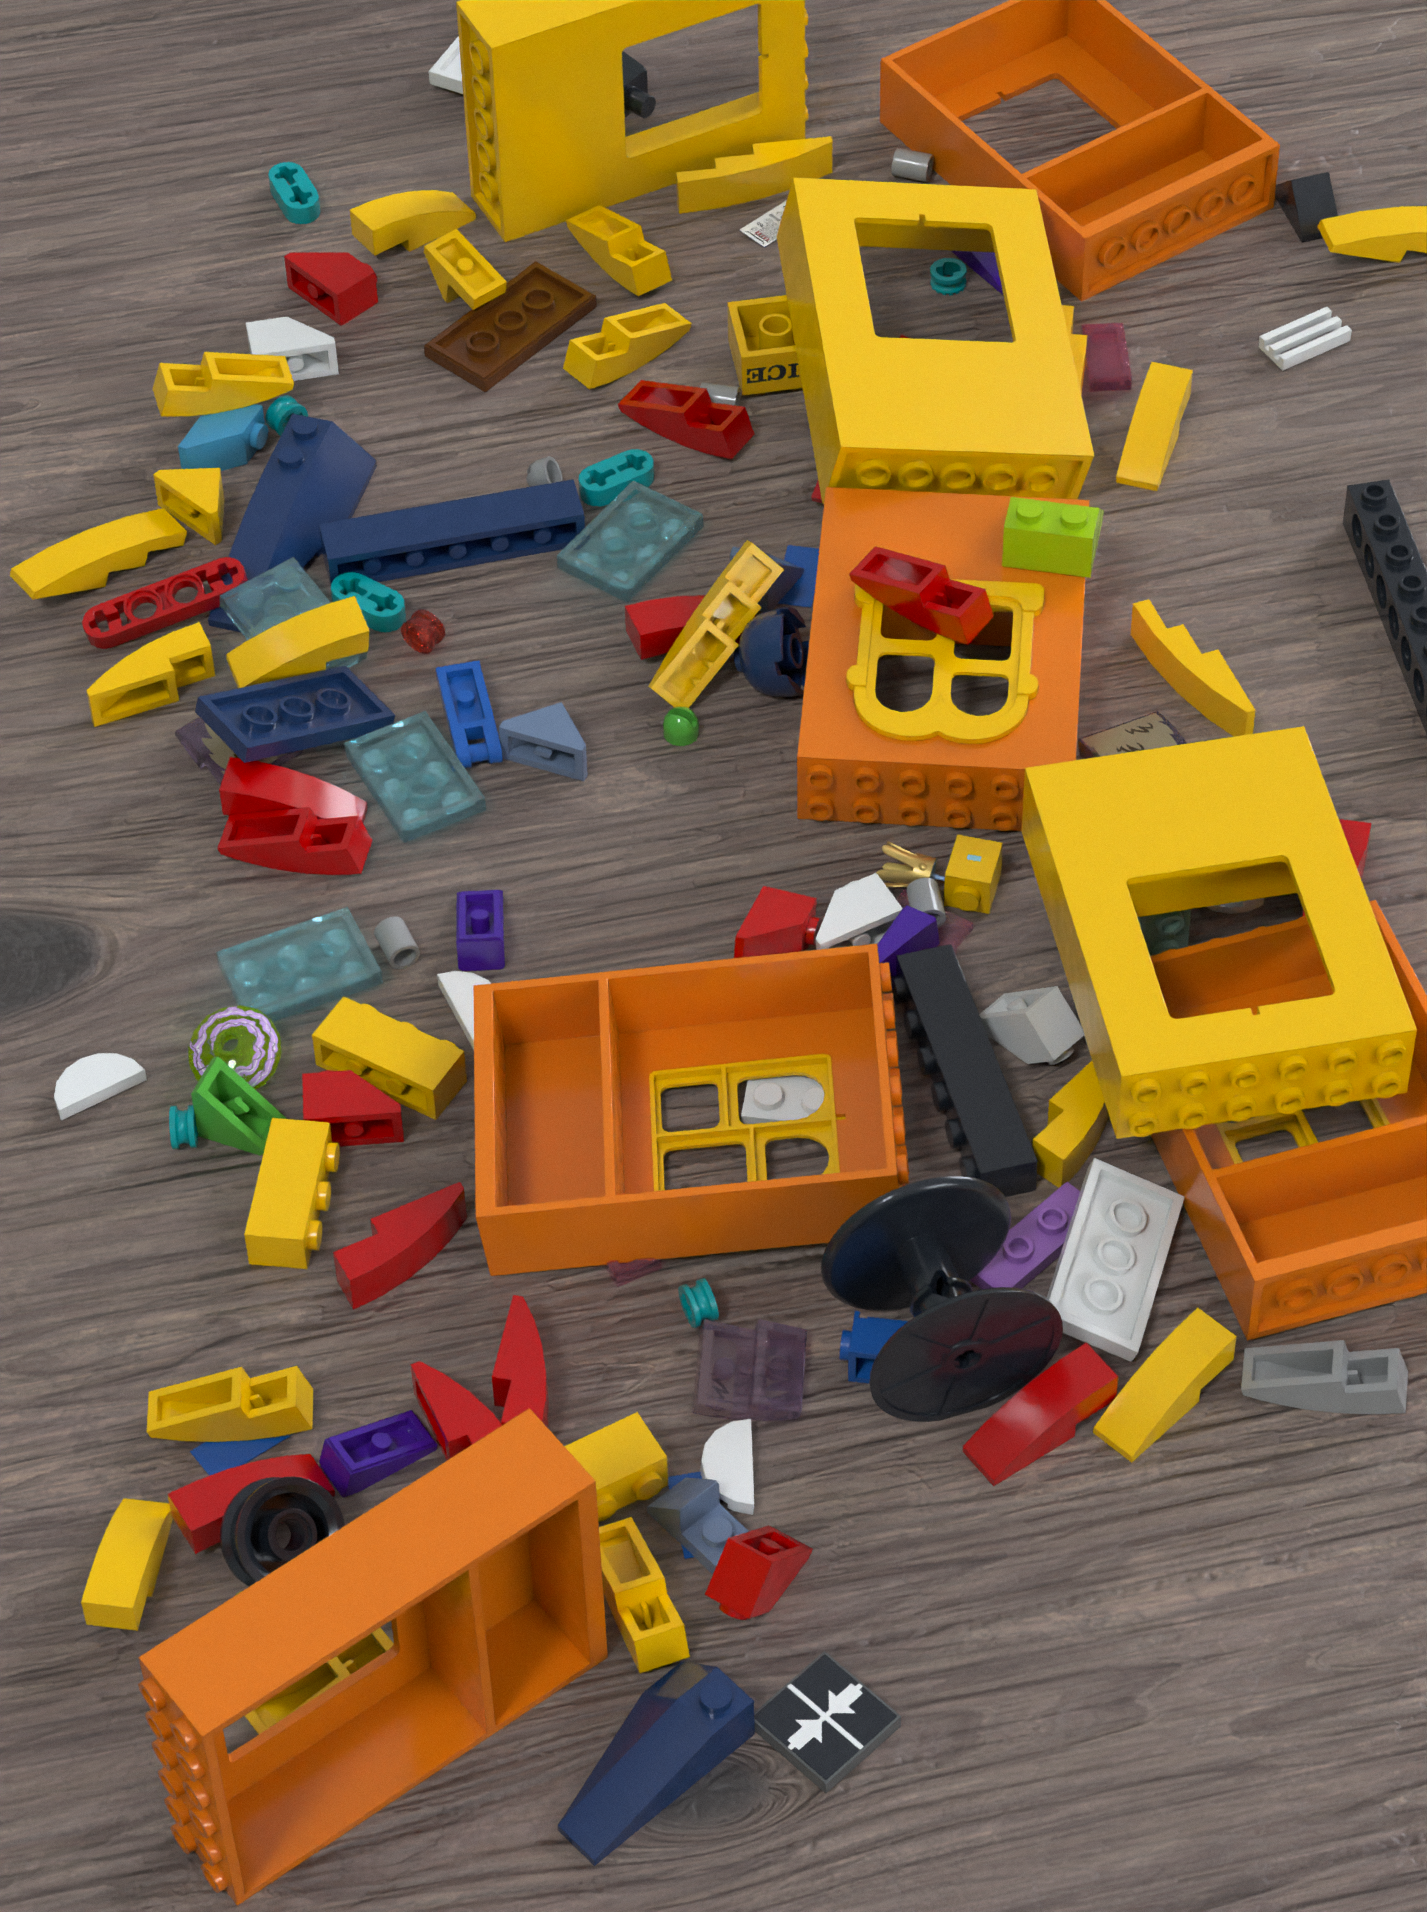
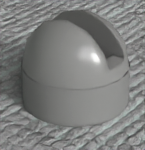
[526,456,563,487]

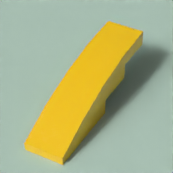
[676,136,833,214]
[1317,206,1427,263]
[10,508,187,600]
[648,540,784,708]
[1130,599,1255,737]

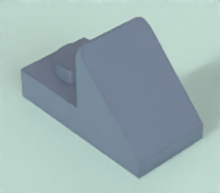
[647,1478,749,1574]

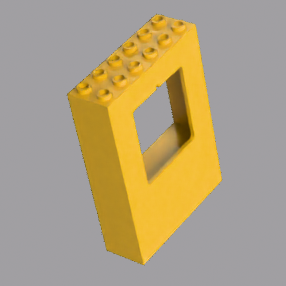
[456,0,809,242]
[777,178,1094,504]
[1022,726,1417,1139]

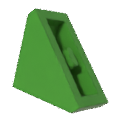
[191,1056,286,1156]

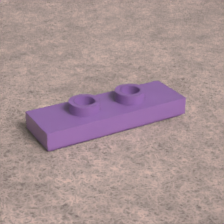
[970,1182,1080,1289]

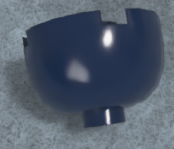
[734,606,809,697]

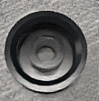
[220,1477,345,1587]

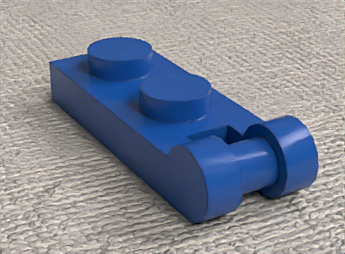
[436,660,503,770]

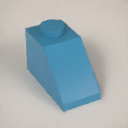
[178,404,268,471]

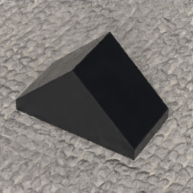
[1275,172,1338,243]

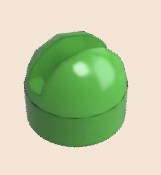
[663,707,699,746]

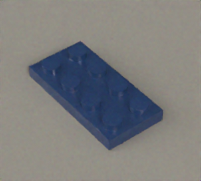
[195,665,395,763]

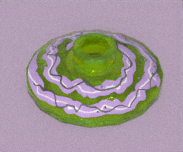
[188,1005,282,1090]

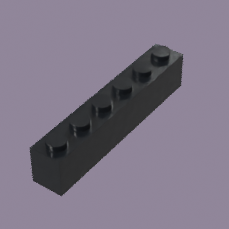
[891,944,1037,1198]

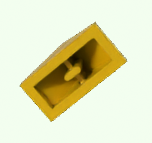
[153,468,225,545]

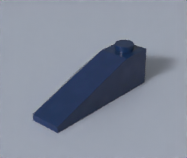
[558,1661,755,1866]

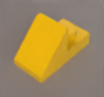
[423,229,507,310]

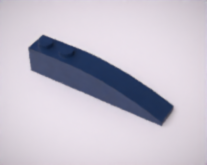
[208,414,377,634]

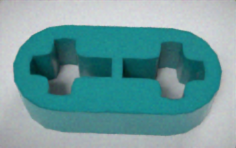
[268,162,321,224]
[579,449,654,507]
[331,572,406,632]

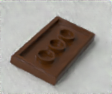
[424,261,597,392]

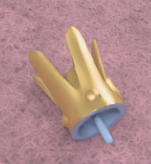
[876,841,945,888]

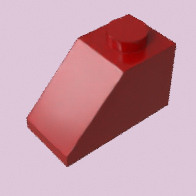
[284,252,378,326]
[734,886,822,958]
[302,1070,404,1147]
[705,1525,813,1620]

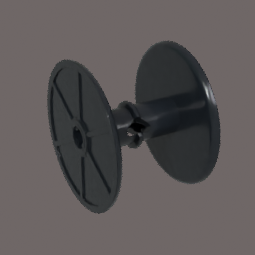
[821,1176,1063,1422]

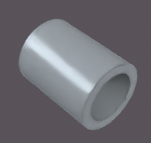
[891,148,934,182]
[700,382,740,406]
[906,878,946,928]
[374,917,420,969]

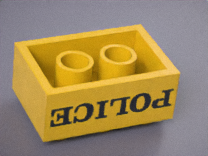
[727,295,802,395]

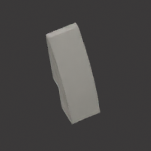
[1241,1340,1408,1414]

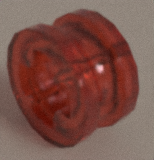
[401,609,446,654]

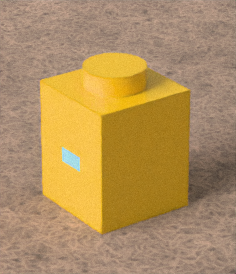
[944,834,1003,914]

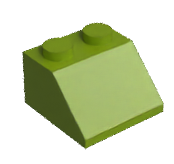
[1002,497,1104,578]

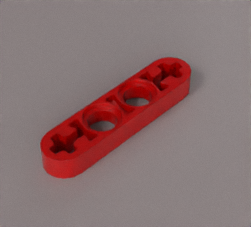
[82,557,248,649]

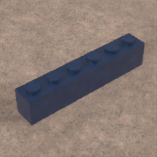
[319,479,586,587]

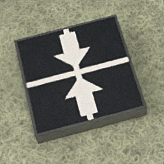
[754,1651,902,1793]

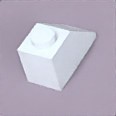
[246,317,339,381]
[816,873,903,950]
[979,986,1084,1065]

